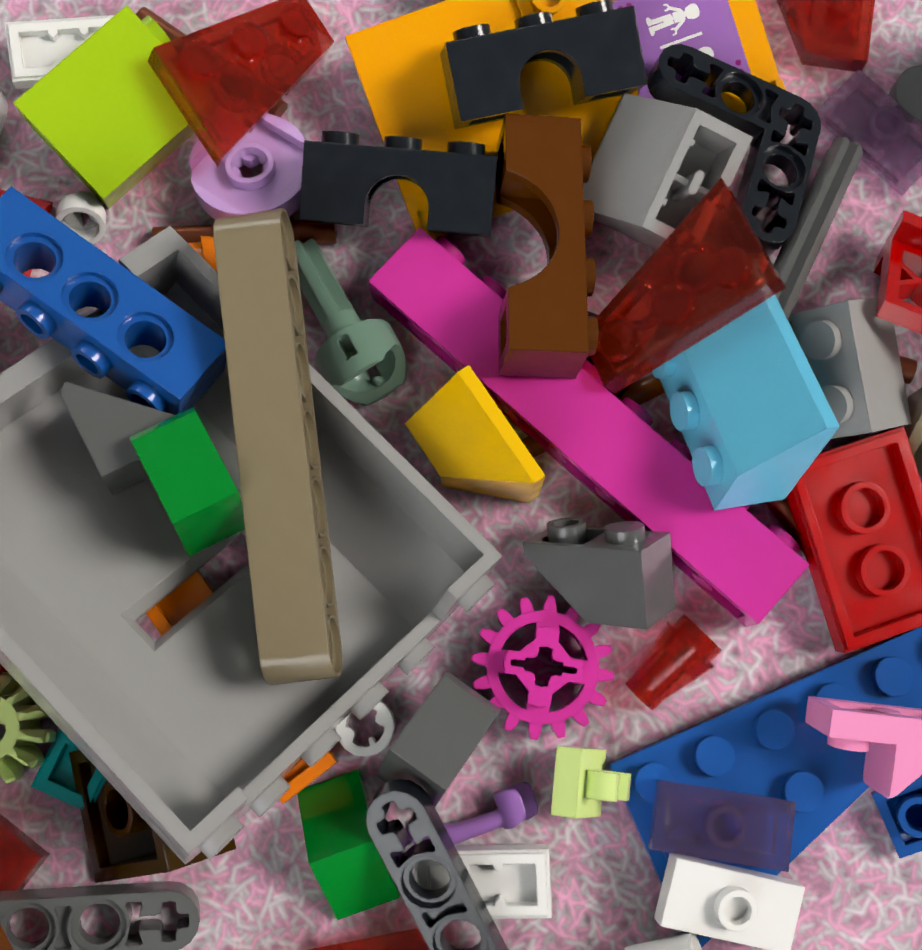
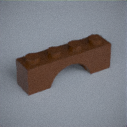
[496,113,598,379]

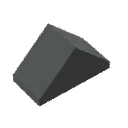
[60,382,175,495]
[377,671,501,807]

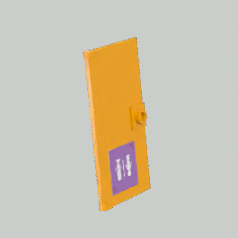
[345,0,786,240]

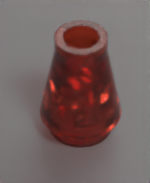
[625,614,722,711]

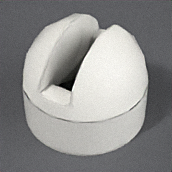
[55,191,106,244]

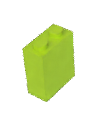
[13,5,215,209]

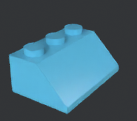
[648,263,840,511]

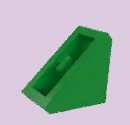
[129,407,245,557]
[297,769,401,920]

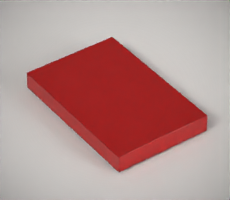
[787,426,922,653]

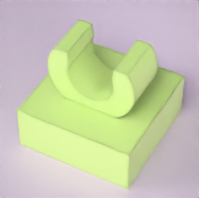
[551,746,631,819]

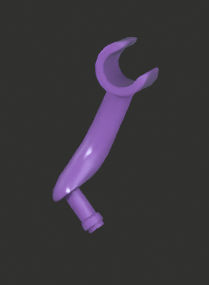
[406,781,538,846]

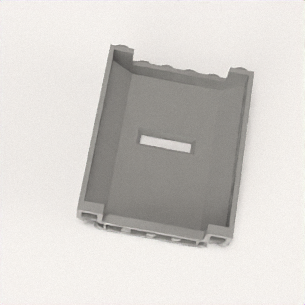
[0,226,502,865]

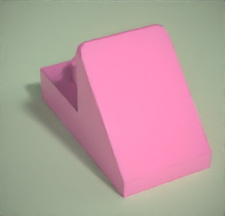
[805,696,922,798]

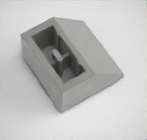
[583,93,753,261]
[788,298,912,439]

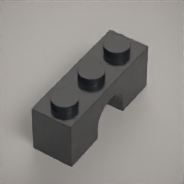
[440,0,647,129]
[299,131,497,237]

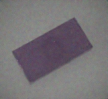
[817,69,922,196]
[648,779,796,872]

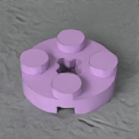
[189,113,305,220]

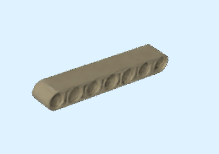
[213,208,342,686]

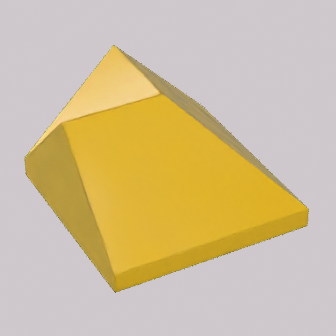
[404,365,545,503]

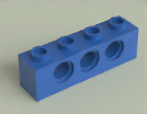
[0,186,227,415]

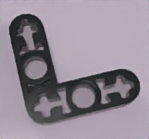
[647,44,821,258]

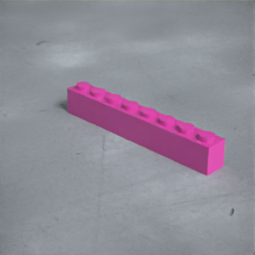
[368,227,810,627]

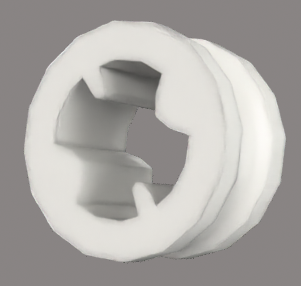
[335,701,396,757]

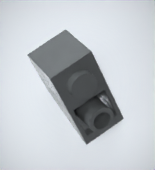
[523,517,676,630]

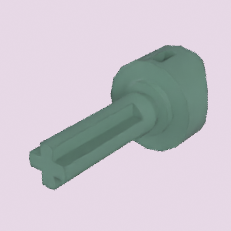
[295,238,406,406]

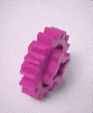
[471,596,614,740]

